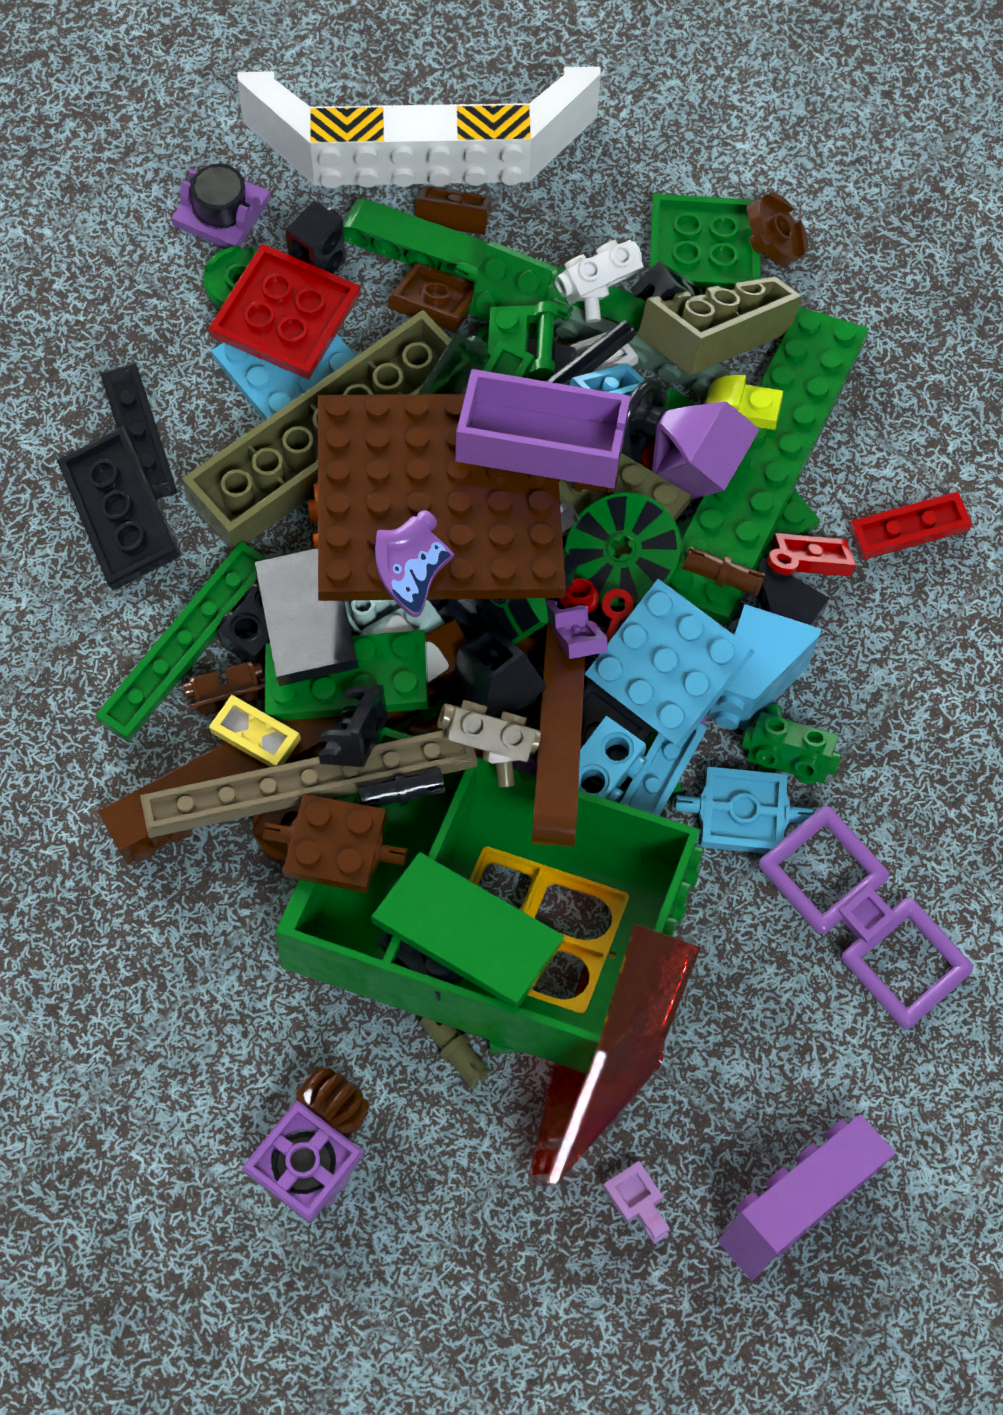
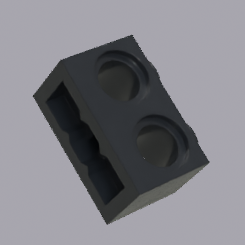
[285,200,346,274]
[218,582,270,667]

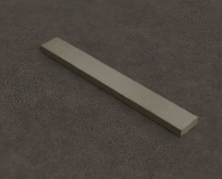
[140,730,477,838]

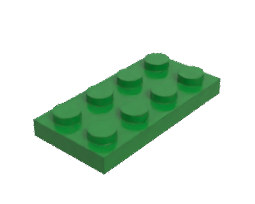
[265,630,429,721]

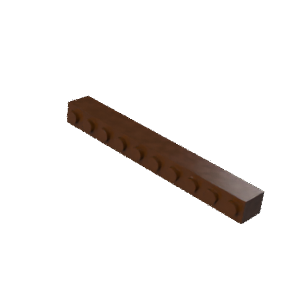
[98,619,469,865]

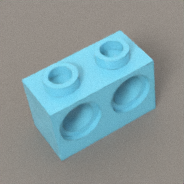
[578,716,647,802]

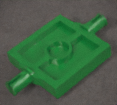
[455,241,573,339]

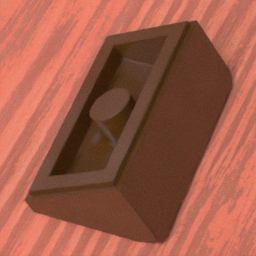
[415,186,493,235]

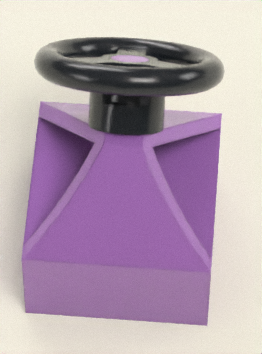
[622,379,760,501]

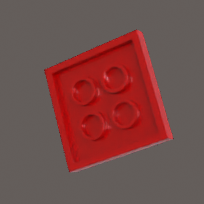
[208,244,361,380]

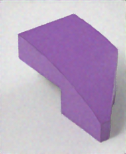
[546,600,608,659]

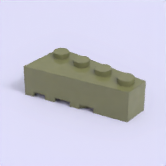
[638,276,802,376]

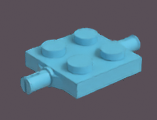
[675,767,814,854]

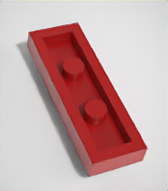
[849,492,972,561]

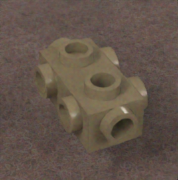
[438,700,541,787]

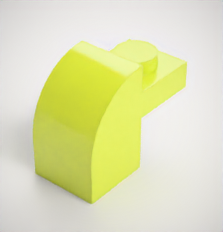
[705,375,783,430]

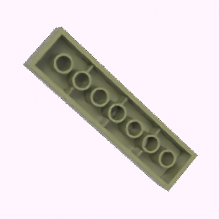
[182,310,471,551]

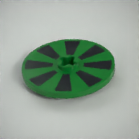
[565,492,682,608]

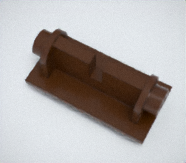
[183,661,265,716]

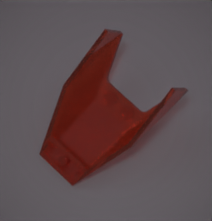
[527,924,701,1186]

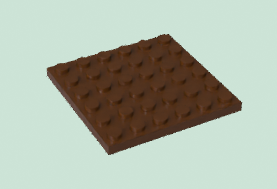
[318,394,566,601]

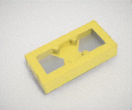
[209,695,301,767]

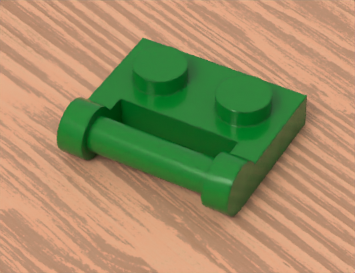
[487,301,558,379]

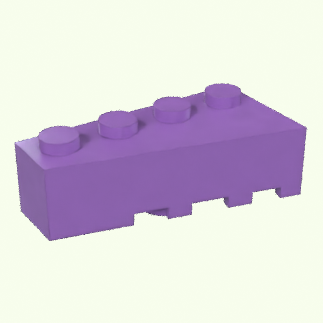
[718,1114,896,1281]

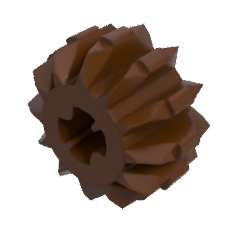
[296,1068,369,1139]

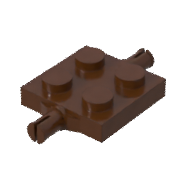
[263,794,408,893]

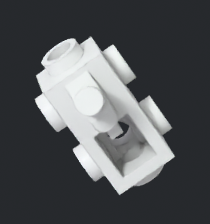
[555,239,644,323]

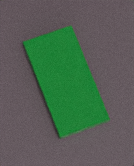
[371,852,564,1009]

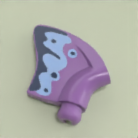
[375,510,454,618]

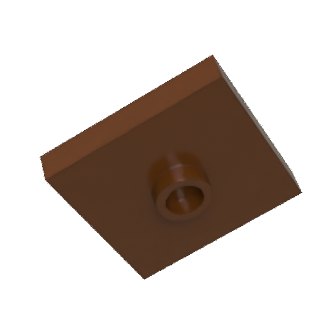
[387,262,474,332]

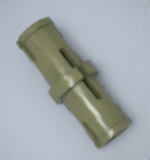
[419,1017,492,1089]

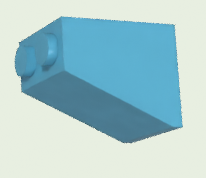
[708,604,821,730]

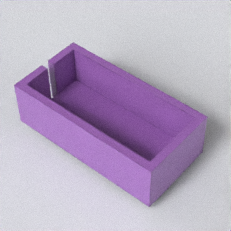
[455,369,631,489]

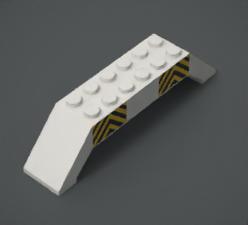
[237,67,601,188]

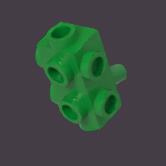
[742,704,842,784]

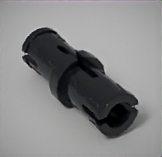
[357,767,445,808]

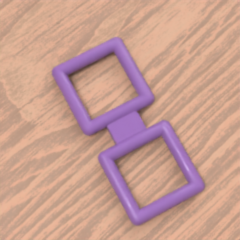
[759,806,973,1029]

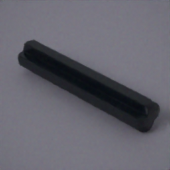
[547,320,636,385]

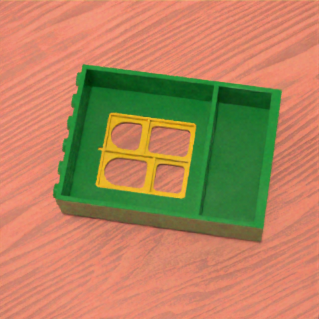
[275,727,704,1083]

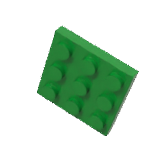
[649,193,760,291]

